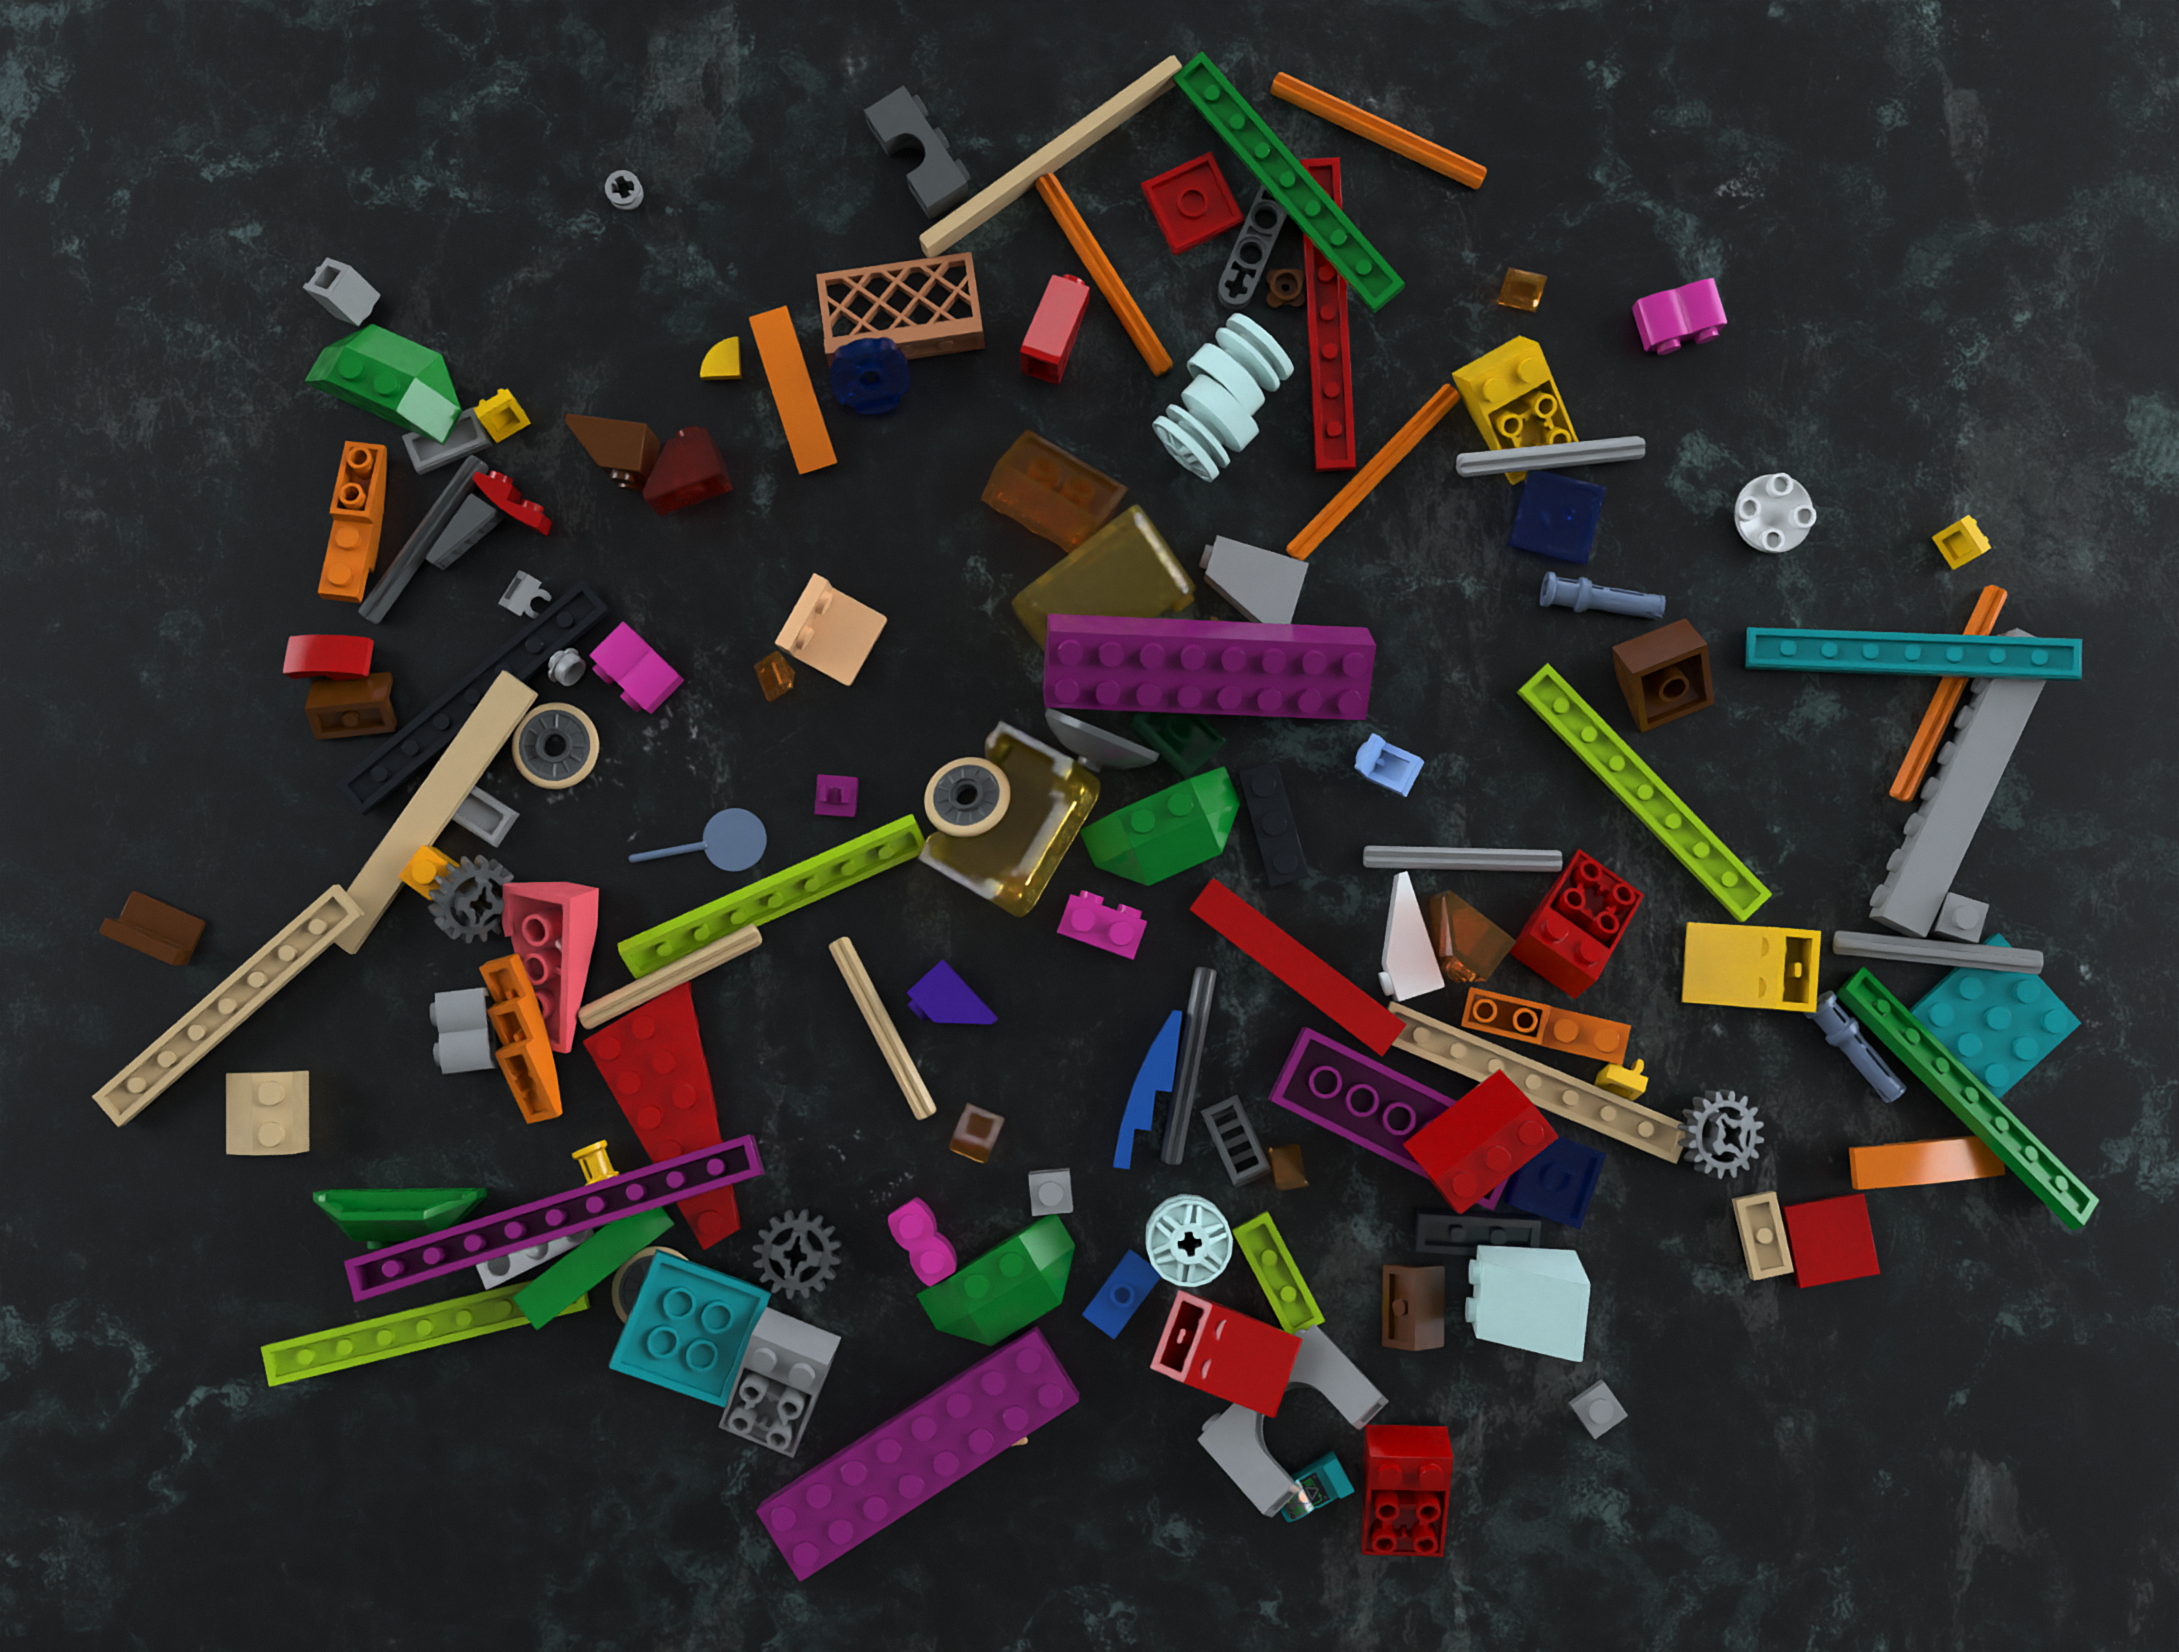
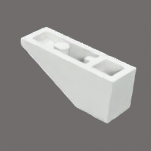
[1378,871,1445,1002]

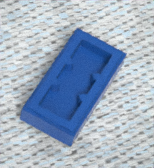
[1082,1248,1161,1339]

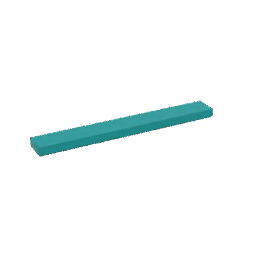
[1745,627,2082,682]

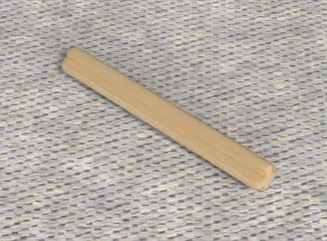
[577,924,762,1029]
[829,937,936,1120]

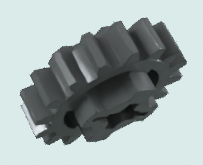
[428,855,514,943]
[1677,1089,1764,1179]
[753,1209,842,1299]

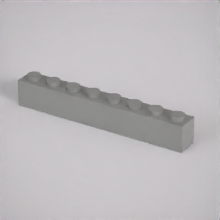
[1869,628,2046,938]

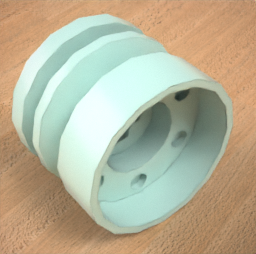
[1187,313,1294,416]
[1152,374,1259,482]
[1145,1194,1233,1287]

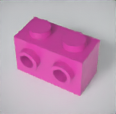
[1057,890,1147,960]

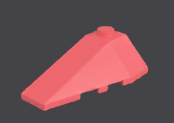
[502,882,599,1054]

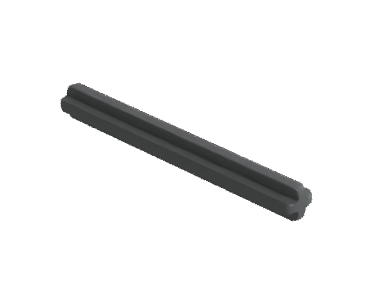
[359,455,489,624]
[1160,966,1217,1165]

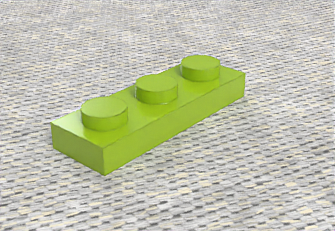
[1231,1211,1325,1335]

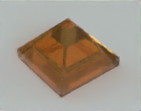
[1497,267,1547,312]
[754,651,795,702]

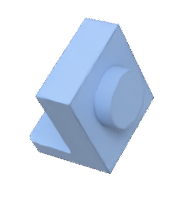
[1355,733,1424,797]

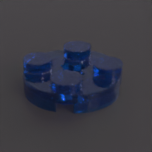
[830,337,911,415]

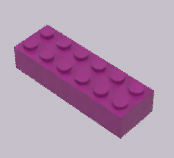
[1268,1027,1509,1211]

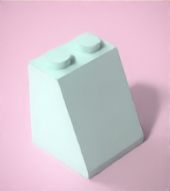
[1465,1245,1591,1362]

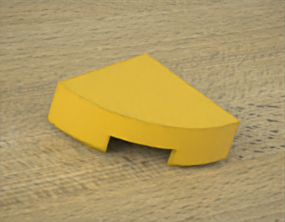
[700,337,742,381]

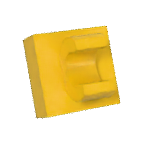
[473,388,531,443]
[1931,515,1991,570]
[1594,1059,1648,1101]

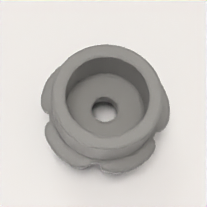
[548,648,586,686]

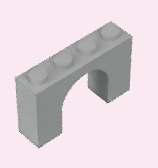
[1197,1324,1389,1518]

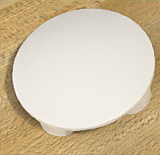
[1734,473,1816,553]

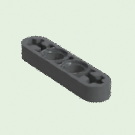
[1218,184,1288,310]

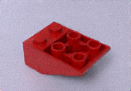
[1509,849,1644,999]
[1150,1290,1303,1418]
[1361,1424,1453,1557]

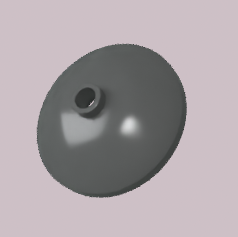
[1044,708,1159,772]

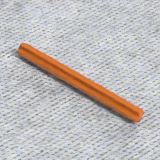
[1270,72,1487,189]
[1036,172,1173,377]
[1286,384,1461,561]
[1890,585,2007,803]

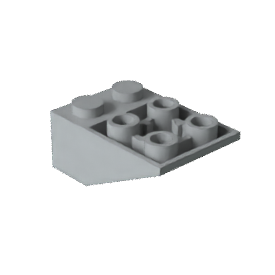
[719,1307,841,1458]

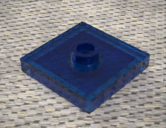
[1507,470,1607,565]
[1504,1136,1607,1230]

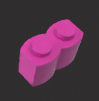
[1632,278,1727,355]
[589,621,685,714]
[888,1197,958,1287]

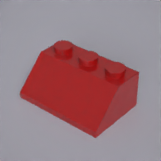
[1402,1069,1559,1214]

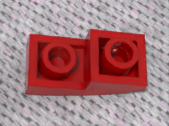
[473,470,553,536]
[283,635,374,681]

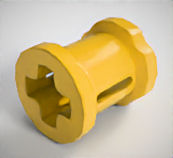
[572,1139,620,1186]

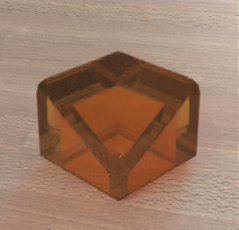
[1269,1143,1309,1191]

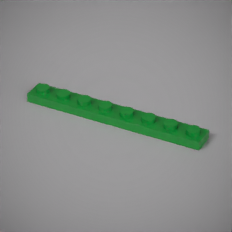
[1172,51,1405,313]
[1836,966,2099,1231]

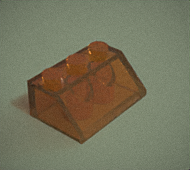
[981,429,1128,559]
[1427,890,1517,983]

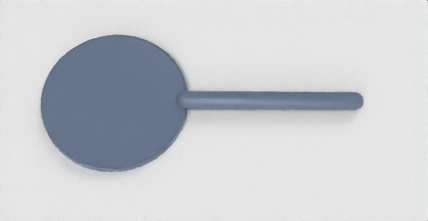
[629,808,767,872]

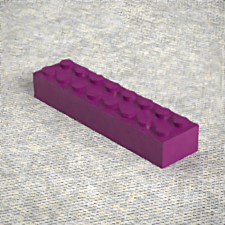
[1042,614,1376,720]
[756,1324,1080,1582]

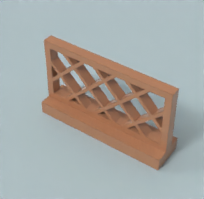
[816,252,986,371]

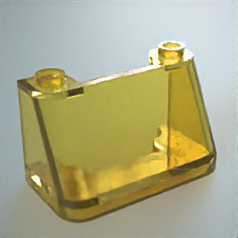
[1011,504,1197,653]
[918,721,1100,917]

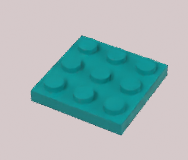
[1908,933,2081,1099]
[609,1249,771,1408]

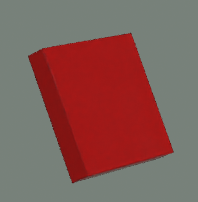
[1141,151,1245,257]
[1781,1192,1880,1288]

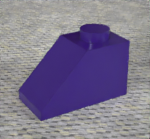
[907,960,999,1024]

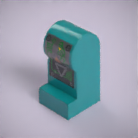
[1280,1450,1354,1522]

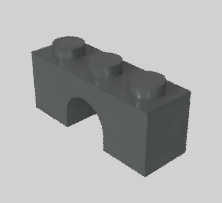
[864,86,971,220]

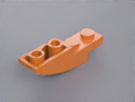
[317,441,387,603]
[1461,987,1631,1065]

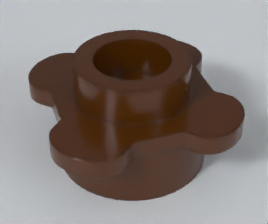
[1266,268,1305,308]

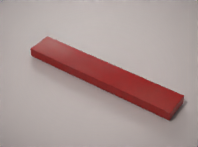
[1189,878,1407,1057]

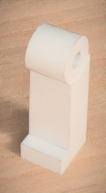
[476,1229,594,1290]

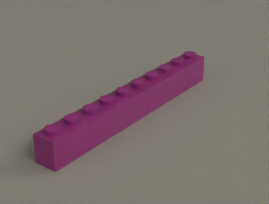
[344,1134,765,1302]

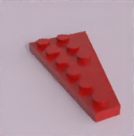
[583,980,741,1250]

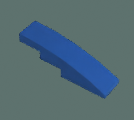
[1113,1010,1182,1169]

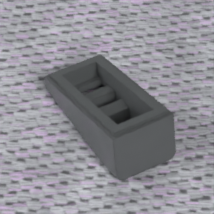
[426,493,505,570]
[1201,1095,1272,1188]

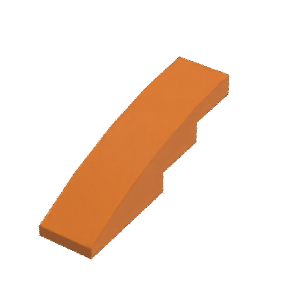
[749,305,837,475]
[479,953,562,1124]
[1849,1135,2005,1190]

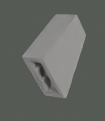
[1199,535,1309,624]

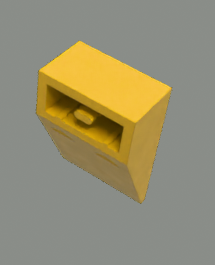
[1452,335,1579,485]
[1681,922,1821,1013]

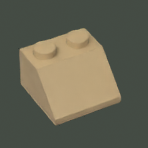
[226,1071,309,1155]

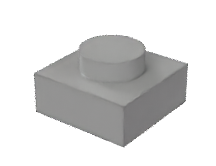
[1568,1379,1628,1439]

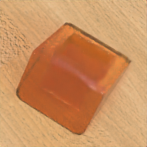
[949,1103,1004,1163]

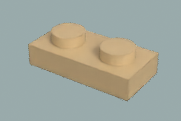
[1732,1190,1794,1280]

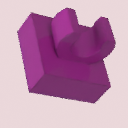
[814,774,859,818]

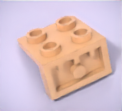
[775,573,887,686]

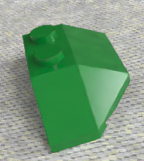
[305,324,463,446]
[1079,766,1241,886]
[313,1188,487,1249]
[916,1214,1075,1346]

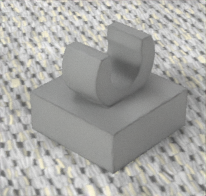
[498,570,552,619]

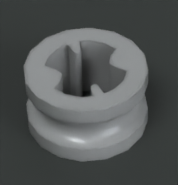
[605,170,644,211]

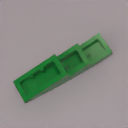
[512,1207,675,1330]

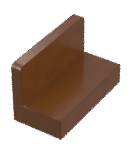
[304,672,397,740]
[98,891,206,966]
[1382,1263,1445,1351]

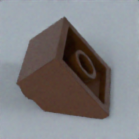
[565,413,661,493]
[1612,618,1715,733]

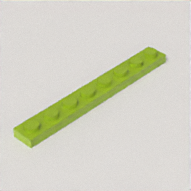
[1517,663,1772,922]
[617,814,929,980]
[261,1278,590,1387]

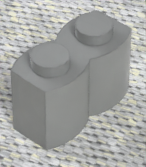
[430,988,499,1074]

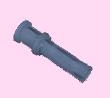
[1540,571,1666,621]
[1803,991,1907,1103]

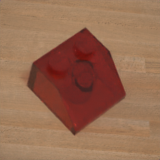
[642,426,734,516]

